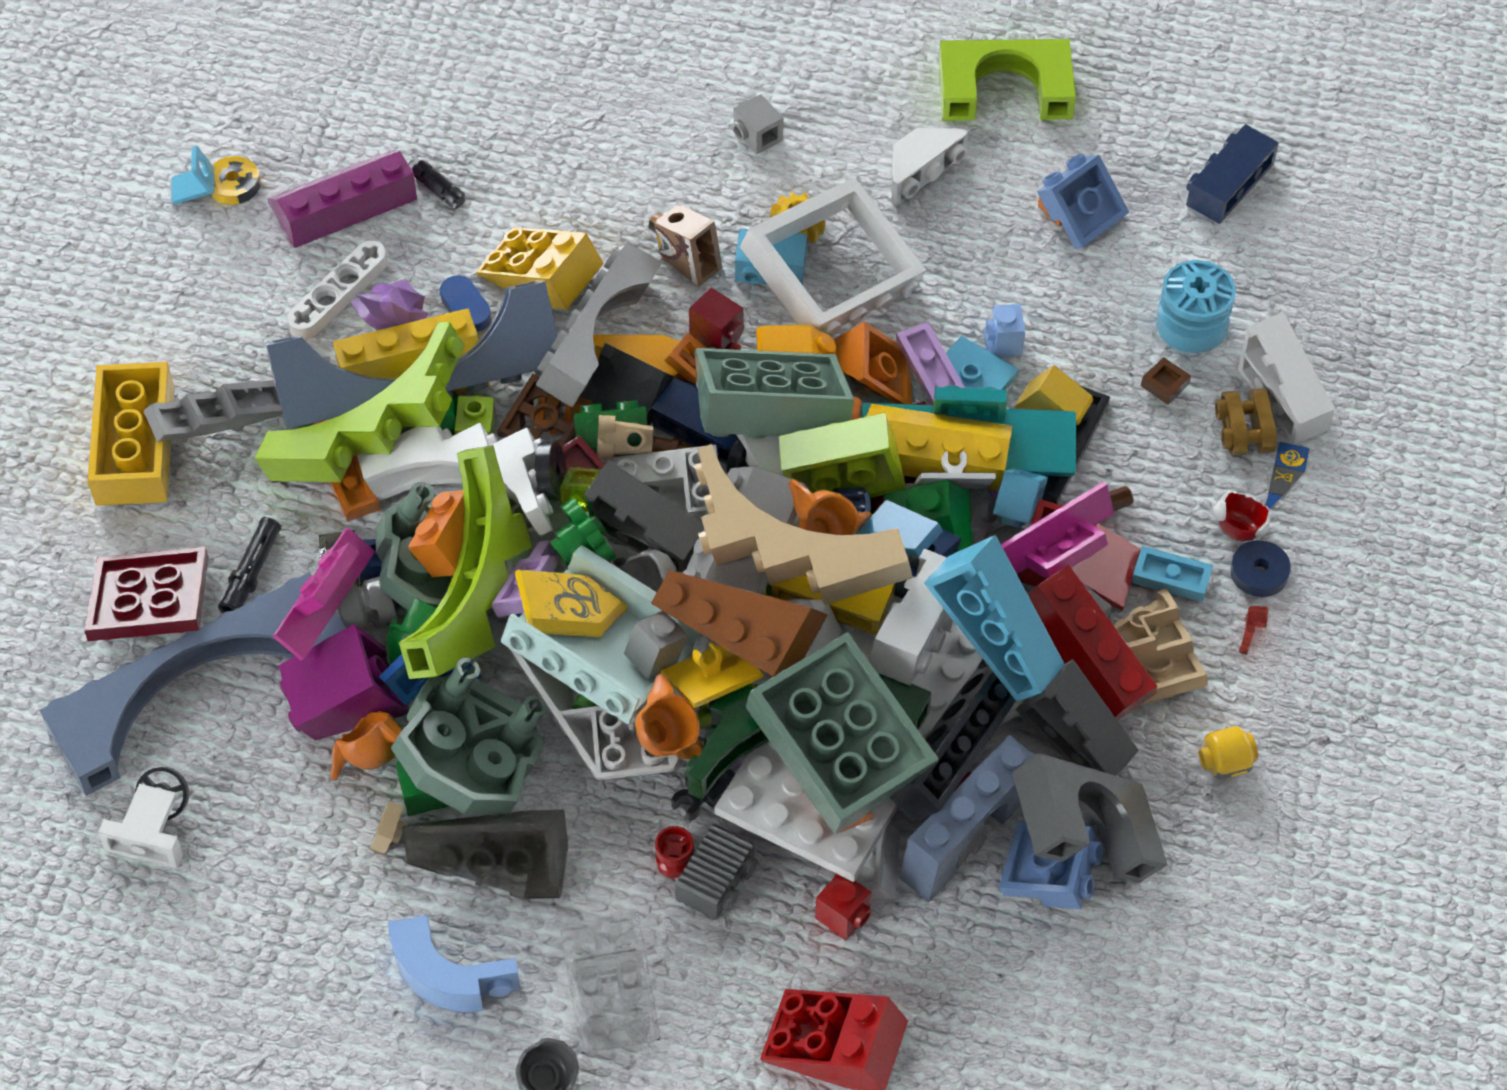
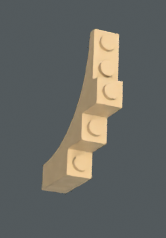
[694,444,913,605]

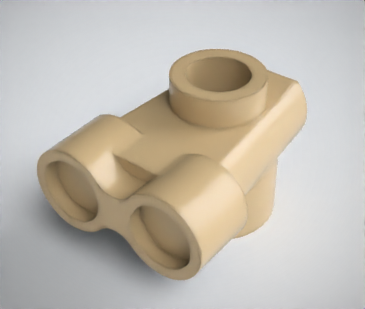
[597,415,653,459]

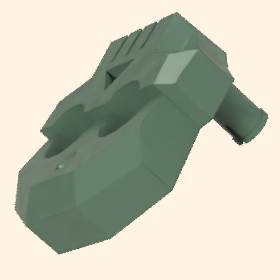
[376,482,505,616]
[391,658,547,814]

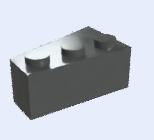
[584,460,704,573]
[1016,659,1139,776]

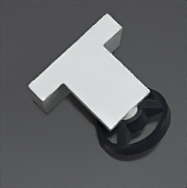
[98,767,189,868]

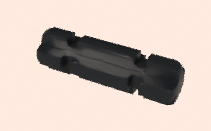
[412,160,466,209]

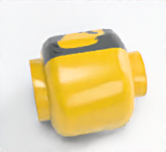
[1198,726,1258,780]

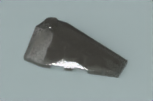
[402,809,568,899]

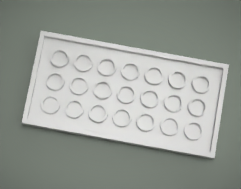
[715,595,983,882]

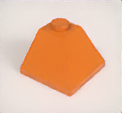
[835,321,912,405]

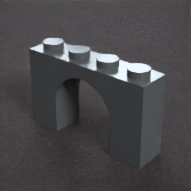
[1012,753,1168,883]

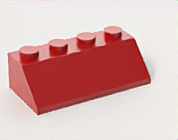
[1028,564,1157,721]

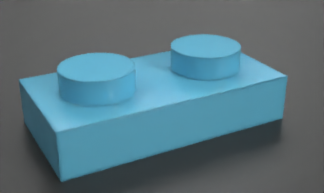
[1132,546,1213,602]

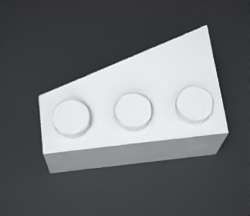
[1238,312,1335,445]
[869,549,956,686]

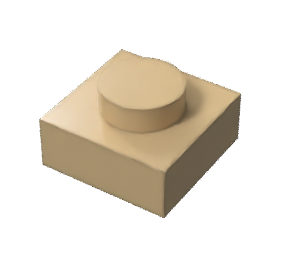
[370,801,406,854]

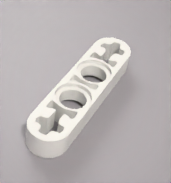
[287,241,388,340]

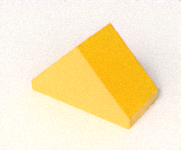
[1014,365,1093,425]

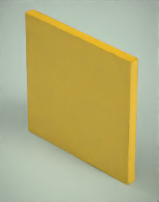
[660,642,764,708]

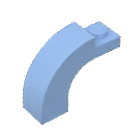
[388,915,520,1012]

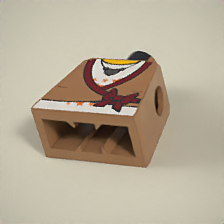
[648,205,723,287]

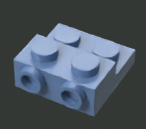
[1037,153,1130,248]
[999,821,1103,909]

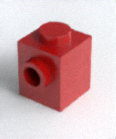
[815,874,872,940]

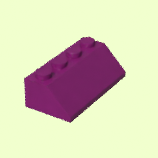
[267,151,418,248]

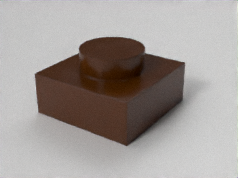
[1141,357,1191,405]

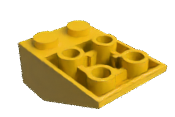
[476,227,604,310]

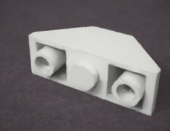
[891,128,968,206]

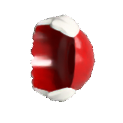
[1213,491,1271,542]

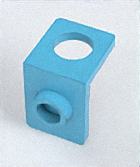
[171,146,214,204]

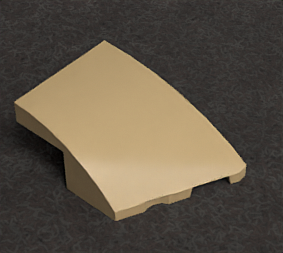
[1113,588,1208,706]

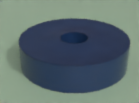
[1230,540,1291,597]

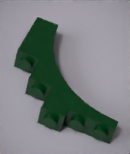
[685,672,932,800]

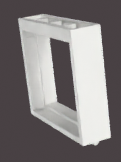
[740,177,926,337]

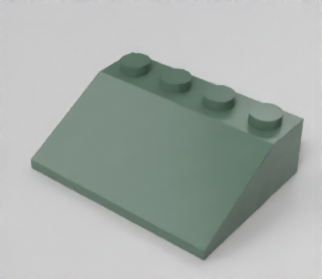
[695,348,854,439]
[746,632,939,835]

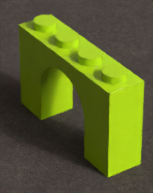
[938,39,1076,121]

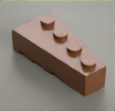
[651,570,828,677]

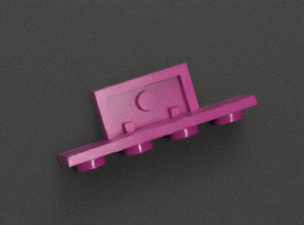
[1001,482,1114,579]
[272,528,375,661]

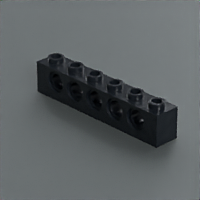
[890,659,1016,821]

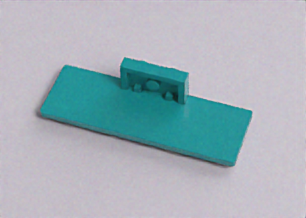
[862,385,1076,477]

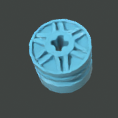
[1156,260,1236,353]

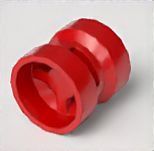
[655,826,694,878]

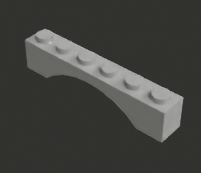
[536,241,662,407]

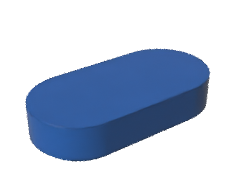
[440,276,491,332]

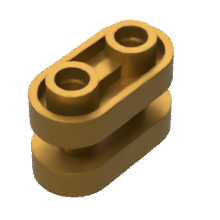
[1215,388,1277,456]

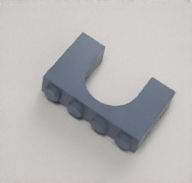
[899,735,1034,902]

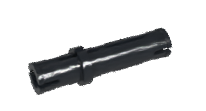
[218,517,282,613]

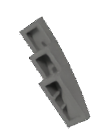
[144,380,282,442]

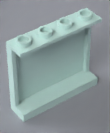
[501,545,702,724]

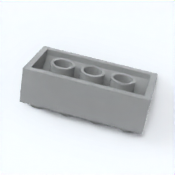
[683,466,809,595]

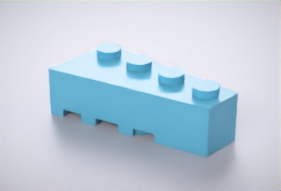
[924,535,1065,702]

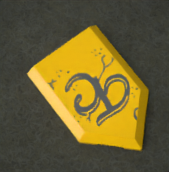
[515,569,628,638]

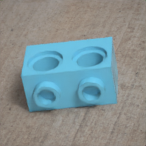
[993,468,1048,528]

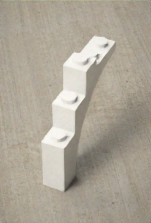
[357,423,553,536]

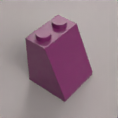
[278,624,409,740]

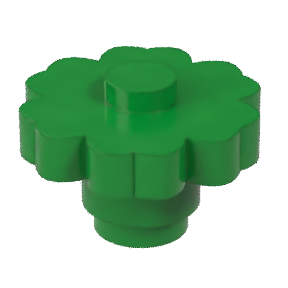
[550,498,617,566]

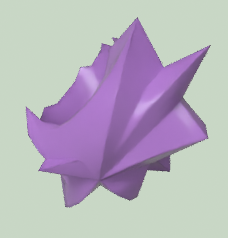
[351,279,429,331]

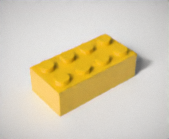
[87,362,174,506]

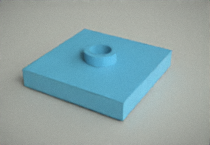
[921,336,1019,390]

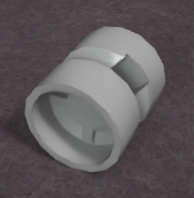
[338,576,397,630]

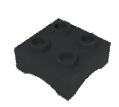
[580,343,674,426]

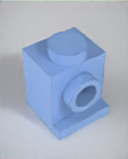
[983,304,1025,358]

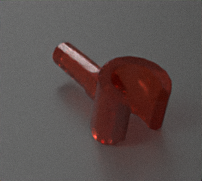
[1239,605,1268,655]

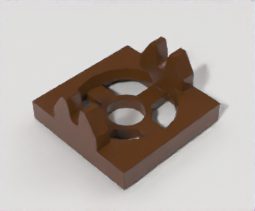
[496,373,593,447]

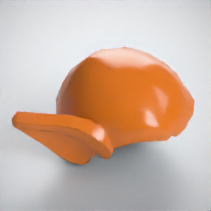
[788,479,872,535]
[635,673,704,760]
[331,711,403,780]

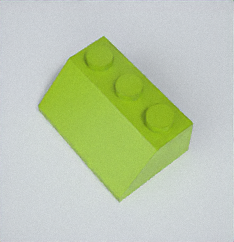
[779,413,906,498]

